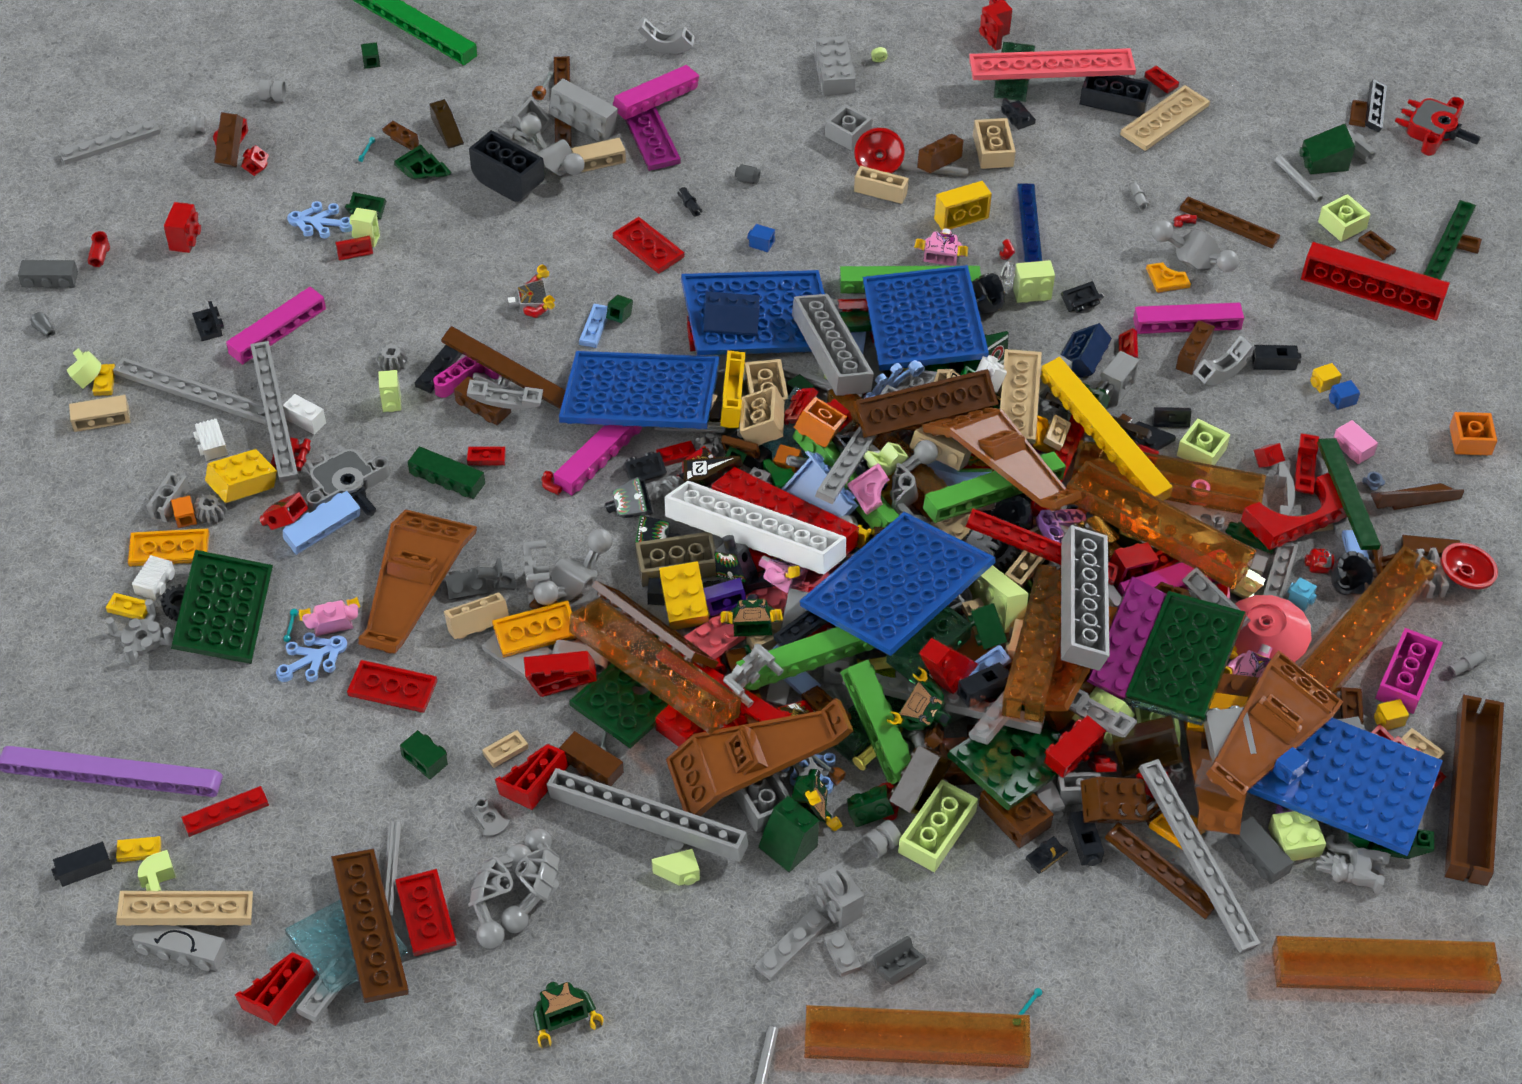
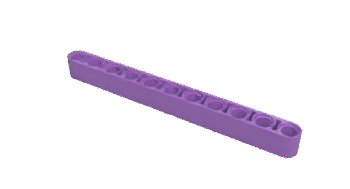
[0,746,223,797]

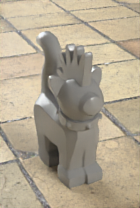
[1316,834,1391,895]

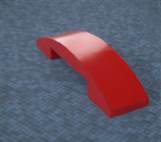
[1294,433,1319,494]

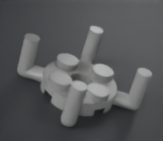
[523,540,550,604]
[106,599,173,665]
[723,644,784,708]

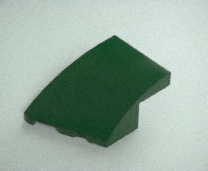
[394,144,452,180]

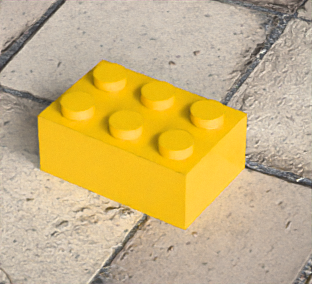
[934,180,992,230]
[205,449,277,503]
[659,561,709,630]

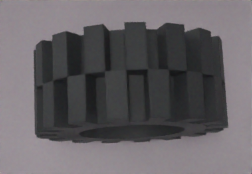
[161,584,186,621]

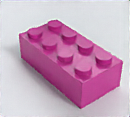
[1375,628,1443,714]

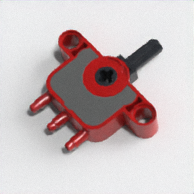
[1395,97,1481,156]

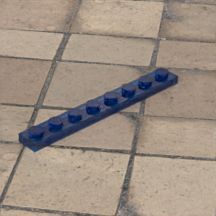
[1017,183,1042,263]

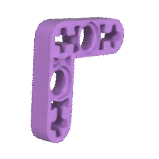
[1036,509,1086,543]

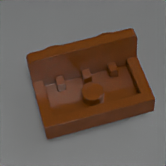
[382,121,419,150]

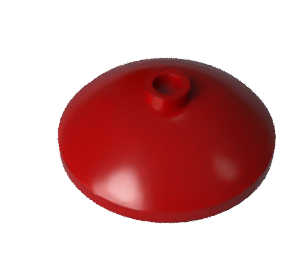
[854,128,905,174]
[1440,543,1498,590]

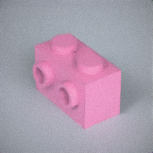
[1334,420,1378,464]

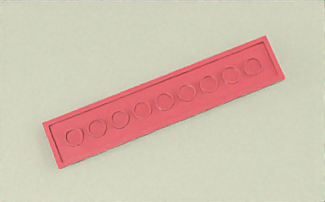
[969,48,1136,81]
[684,562,842,659]

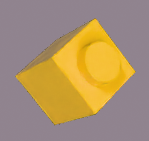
[1310,363,1342,393]
[1374,699,1409,730]

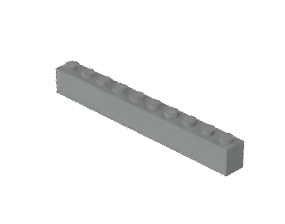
[547,768,748,862]

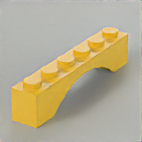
[720,350,745,428]

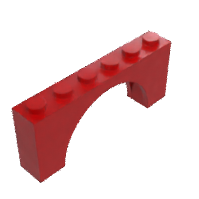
[1241,472,1347,550]

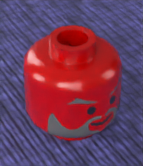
[1305,548,1334,574]

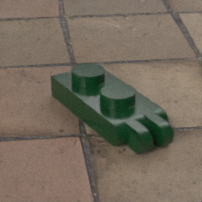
[1225,522,1275,554]

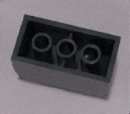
[469,130,545,202]

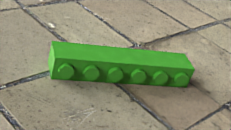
[840,659,911,784]

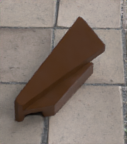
[1371,483,1464,510]

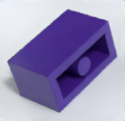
[703,578,747,616]

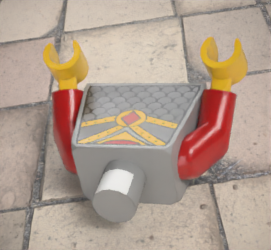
[508,264,555,318]

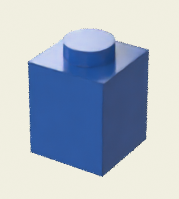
[747,224,775,252]
[1329,380,1360,410]
[1272,747,1309,785]

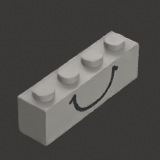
[132,925,228,971]

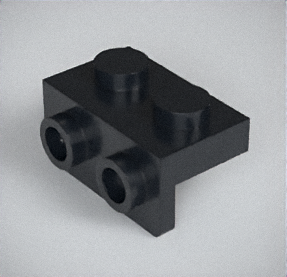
[1061,281,1104,313]

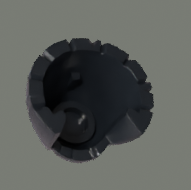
[972,273,1005,313]
[990,497,1033,530]
[1331,551,1377,595]

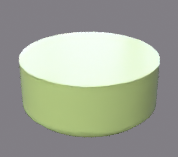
[871,47,888,62]

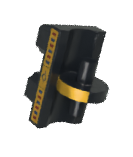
[1026,836,1068,874]

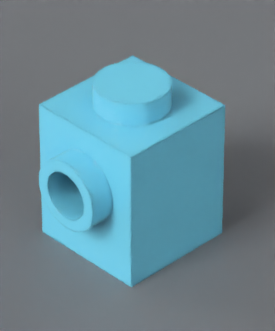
[1287,577,1317,612]

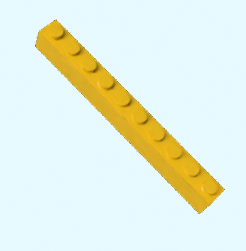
[1040,356,1173,507]

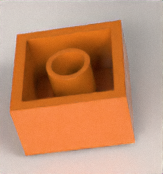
[794,397,847,448]
[1449,412,1497,455]

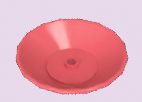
[1234,595,1312,663]

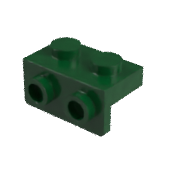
[345,192,387,219]
[847,784,894,827]

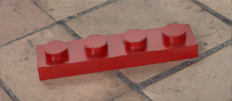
[181,786,269,837]

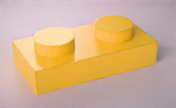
[92,364,115,396]
[106,593,148,619]
[116,836,161,862]

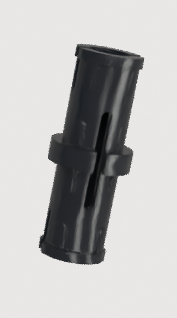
[677,187,702,217]

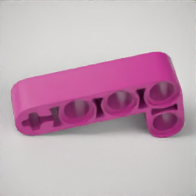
[433,356,501,398]

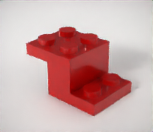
[979,0,1013,50]

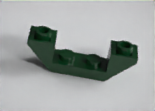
[1348,829,1434,859]

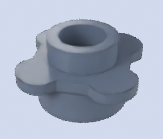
[1362,472,1385,491]

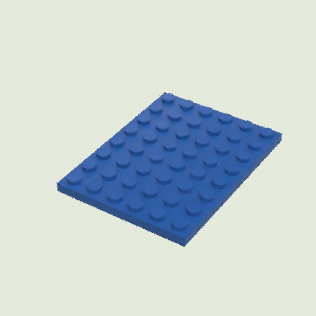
[863,265,989,371]
[681,270,825,356]
[559,351,720,429]
[800,512,995,656]
[1247,718,1443,856]

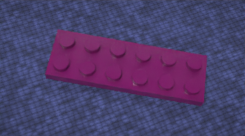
[625,107,681,171]
[1087,577,1167,700]

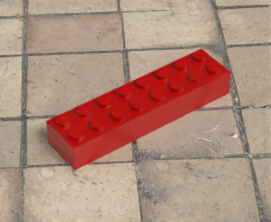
[1301,242,1450,321]
[711,467,859,555]

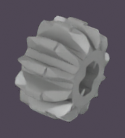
[376,343,408,372]
[193,492,227,525]

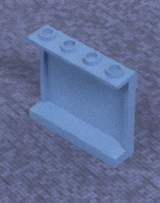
[782,451,858,517]

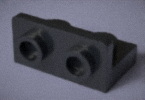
[1001,98,1036,130]
[192,301,224,341]
[623,451,667,481]

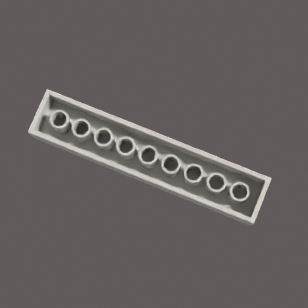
[665,481,846,575]

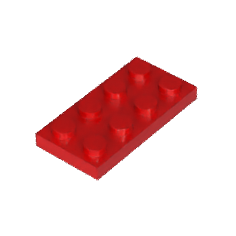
[613,217,685,274]
[347,660,438,713]
[395,869,457,956]

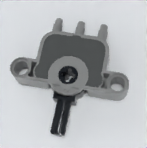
[304,445,390,516]

